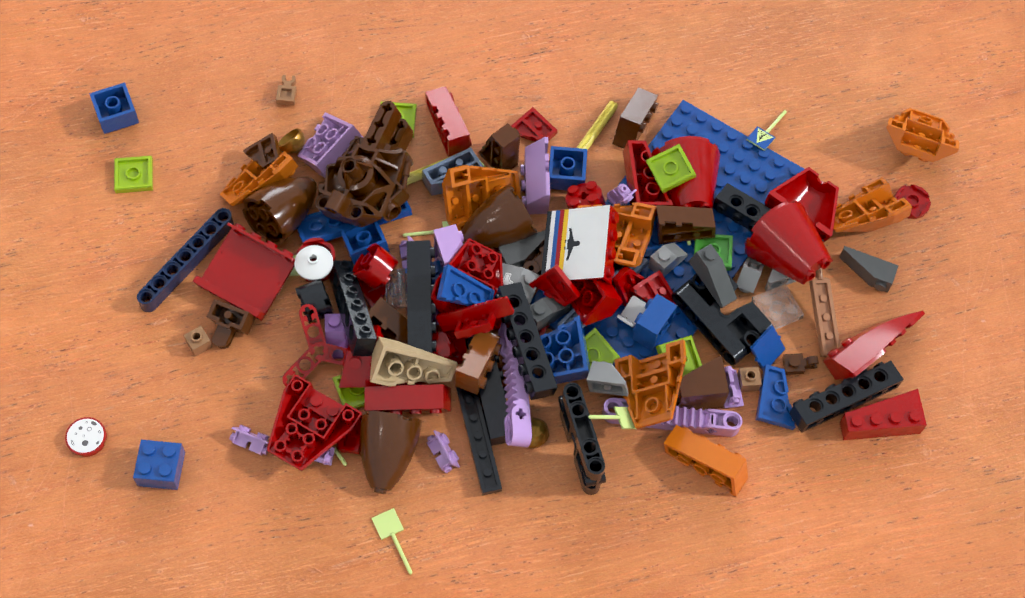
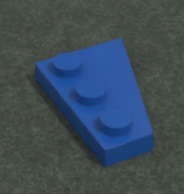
[436,264,495,306]
[756,364,796,430]

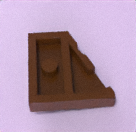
[243,133,281,170]

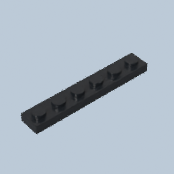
[455,386,502,496]

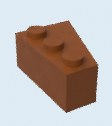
[455,332,502,395]

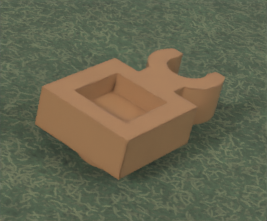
[276,75,297,105]

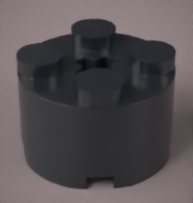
[295,279,334,323]

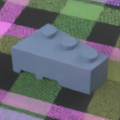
[422,147,483,195]

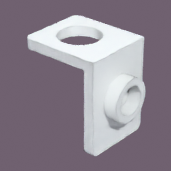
[617,296,646,327]

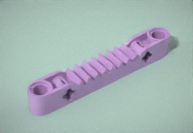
[498,322,532,448]
[602,398,743,437]

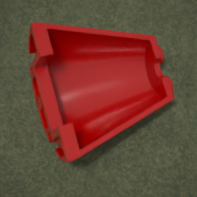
[651,136,720,210]
[765,167,839,243]
[745,201,833,285]

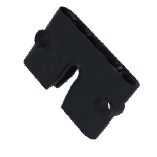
[671,273,773,366]
[558,383,606,495]

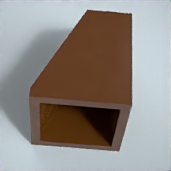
[676,356,729,410]

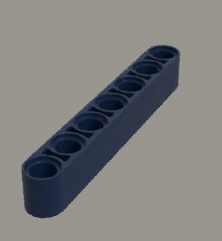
[137,208,234,312]

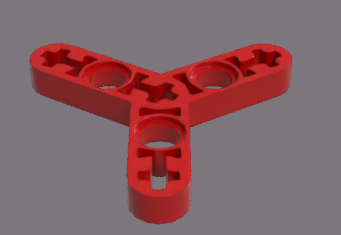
[282,304,347,386]

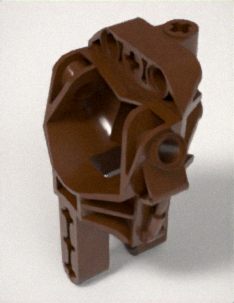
[315,101,413,227]

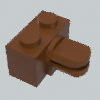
[206,299,256,349]

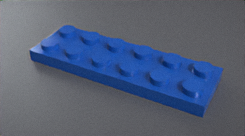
[297,201,412,244]

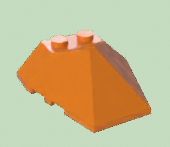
[886,108,959,162]
[220,151,299,207]
[442,165,521,231]
[833,178,912,232]
[577,202,656,268]
[614,339,686,429]

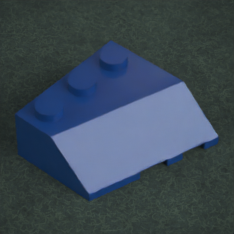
[527,315,590,384]

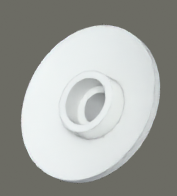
[294,245,333,280]

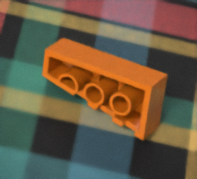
[664,425,748,497]

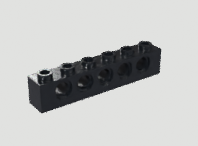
[713,183,824,241]
[329,260,377,356]
[494,282,558,400]
[789,360,904,433]

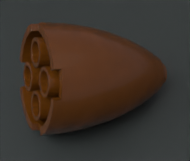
[242,177,317,245]
[461,184,537,249]
[360,411,422,494]

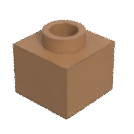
[184,326,212,357]
[737,367,762,392]

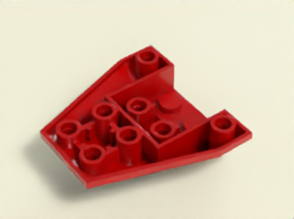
[431,238,503,330]
[267,374,362,471]

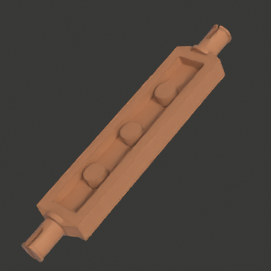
[809,268,841,358]

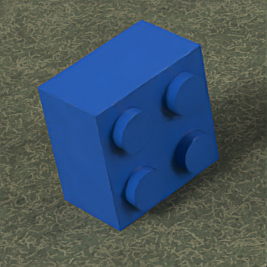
[89,82,139,134]
[548,146,587,190]
[340,221,390,265]
[632,294,677,351]
[133,439,185,490]

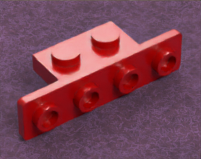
[436,296,514,339]

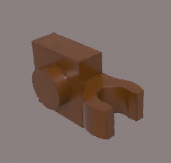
[782,353,819,375]

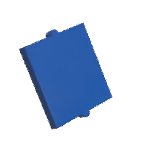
[750,325,785,371]

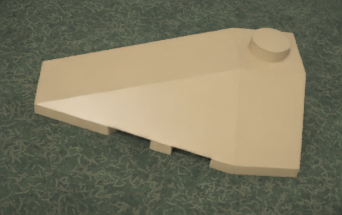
[370,337,458,386]

